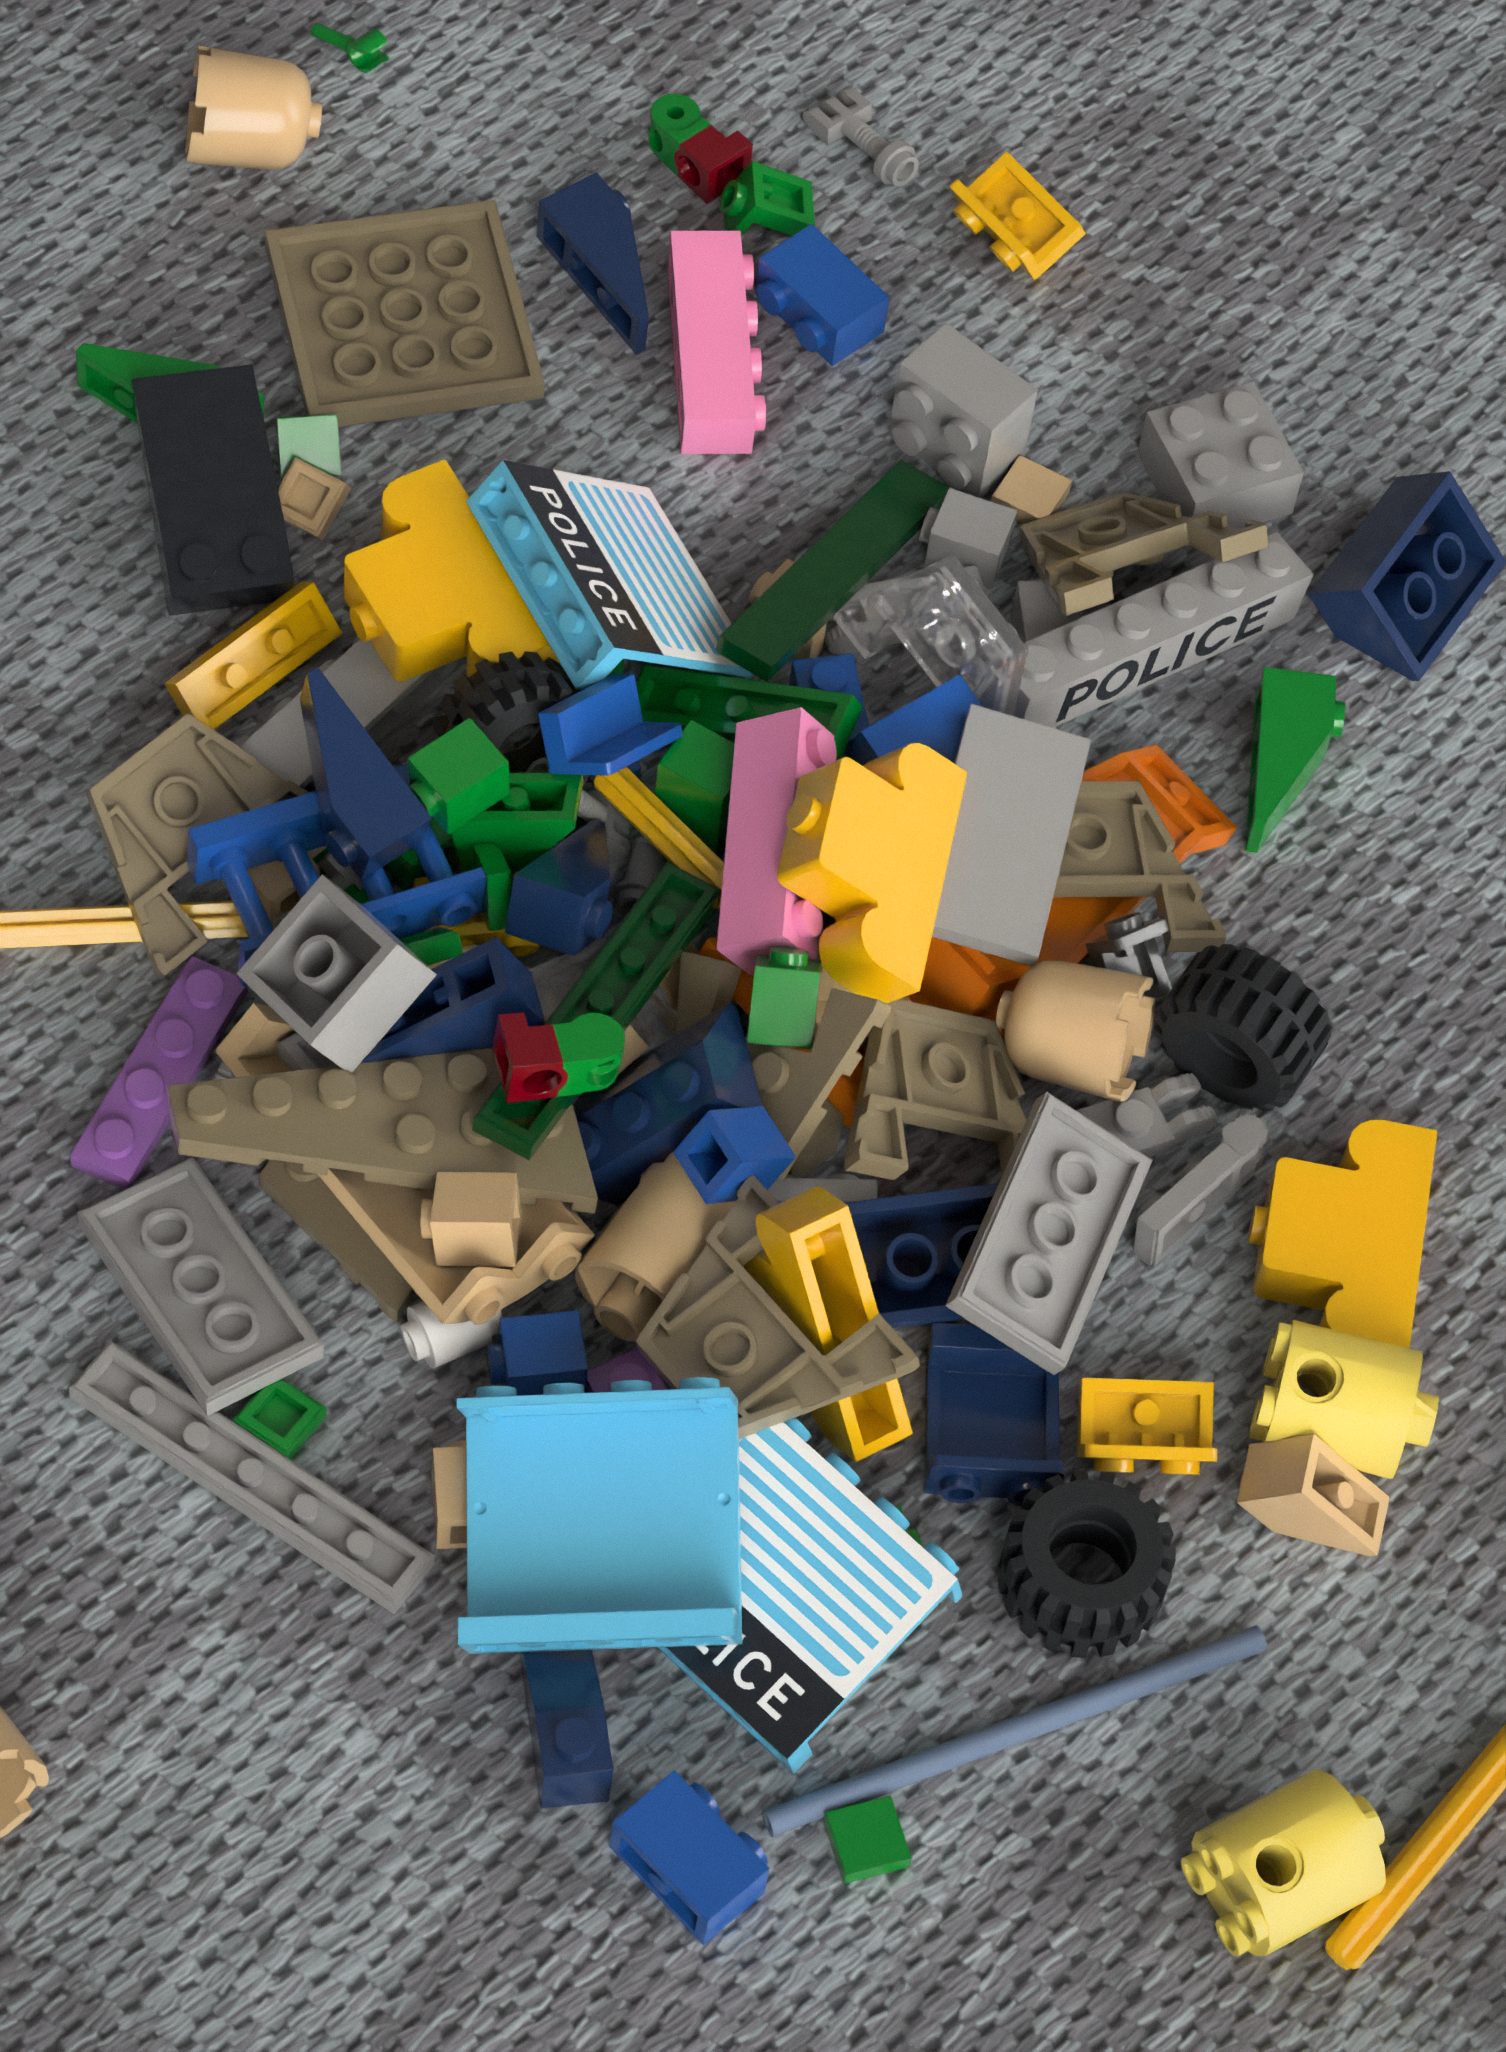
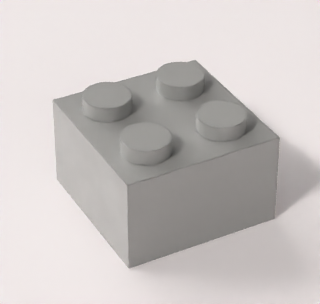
[888,323,1038,498]
[1137,382,1304,528]
[236,875,437,1073]

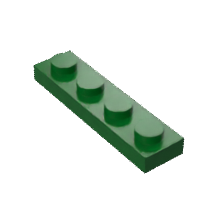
[636,665,863,760]

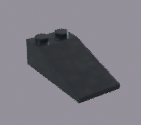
[131,364,294,616]

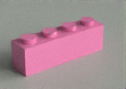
[667,231,766,454]
[717,707,837,976]

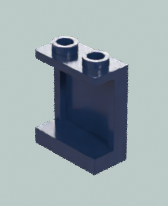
[925,1323,1064,1506]

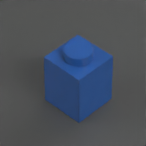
[673,1106,796,1204]
[487,1310,588,1396]

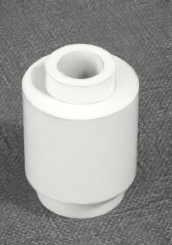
[400,1301,503,1369]

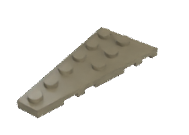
[167,1048,598,1214]

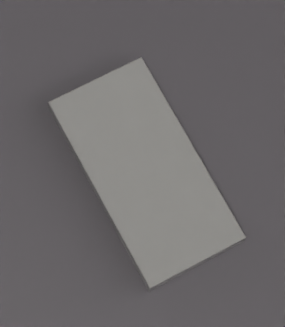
[932,704,1091,966]
[945,1092,1153,1375]
[77,1157,324,1416]

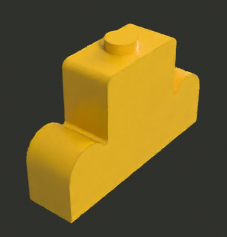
[344,459,559,682]
[777,743,968,1004]
[1248,1120,1438,1348]
[743,1186,913,1462]

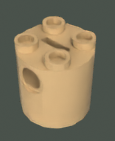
[575,1153,736,1341]

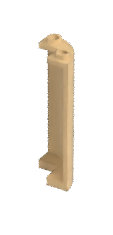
[215,1003,595,1325]

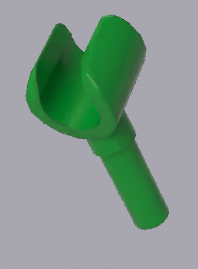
[311,23,389,73]

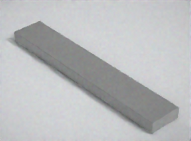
[69,1341,435,1614]

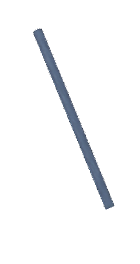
[762,1625,1267,1837]

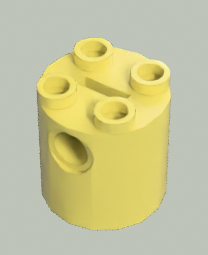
[1249,1320,1439,1479]
[1181,1769,1386,1957]

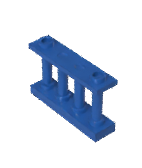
[187,763,486,986]

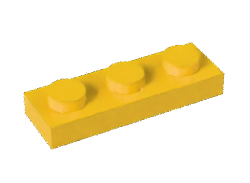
[164,581,343,730]

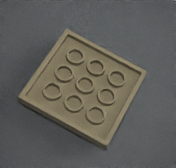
[265,200,545,427]

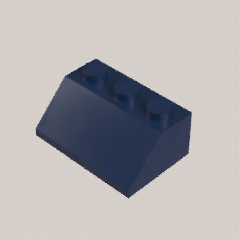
[1308,471,1506,681]
[573,1003,763,1205]
[845,1183,999,1328]

